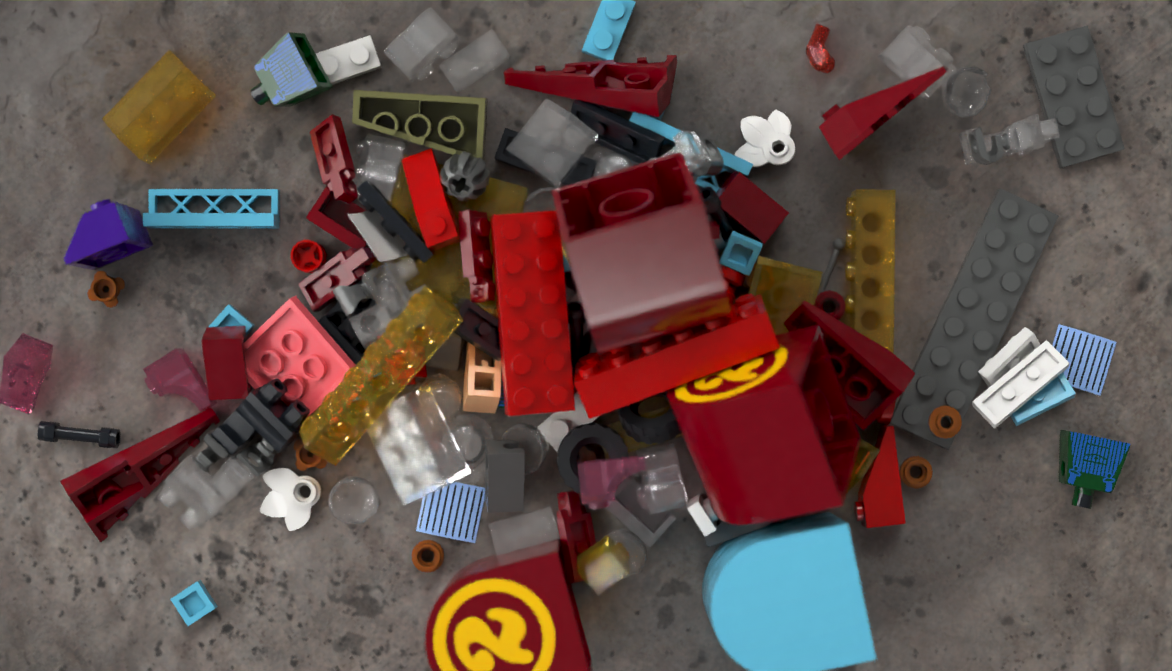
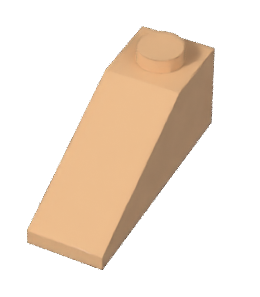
[463,308,501,414]

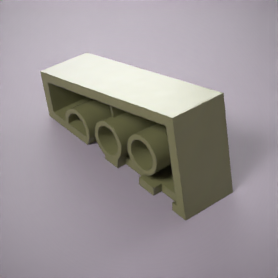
[352,90,488,160]

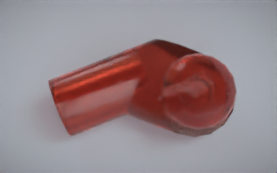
[806,24,835,73]

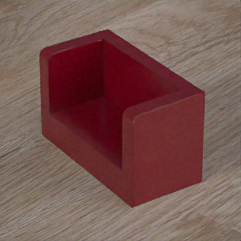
[716,172,789,244]
[306,186,369,251]
[201,326,252,400]

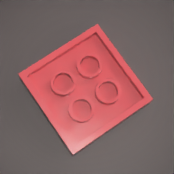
[243,296,360,422]

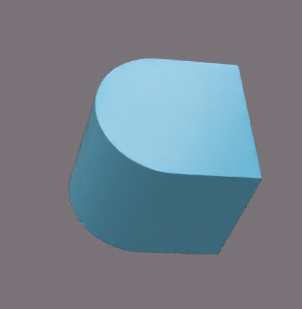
[702,512,877,671]

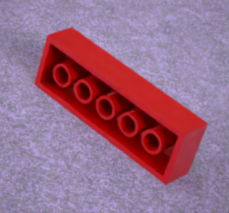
[490,210,575,416]
[574,294,780,419]

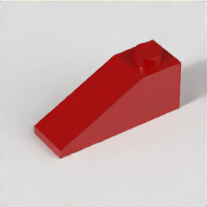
[401,148,460,251]
[854,425,906,528]

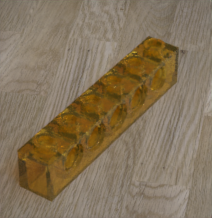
[845,189,896,353]
[299,285,463,466]

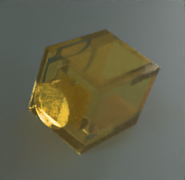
[577,535,630,595]

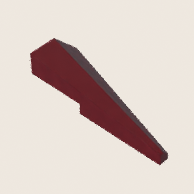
[504,55,677,117]
[60,408,220,542]

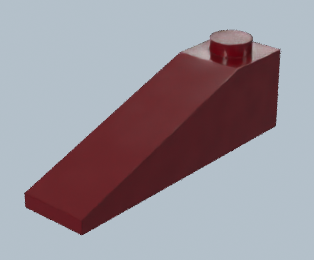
[819,65,949,160]
[783,300,916,430]

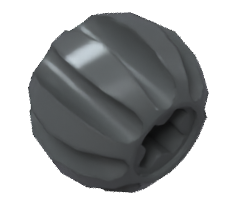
[441,152,490,202]

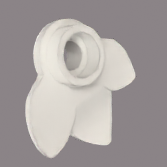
[735,110,795,168]
[260,468,321,531]

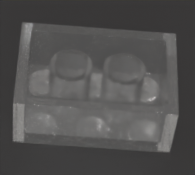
[360,384,471,506]

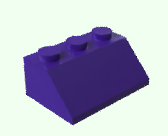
[64,199,154,270]

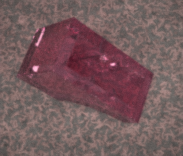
[0,333,53,414]
[143,348,217,411]
[578,455,646,509]

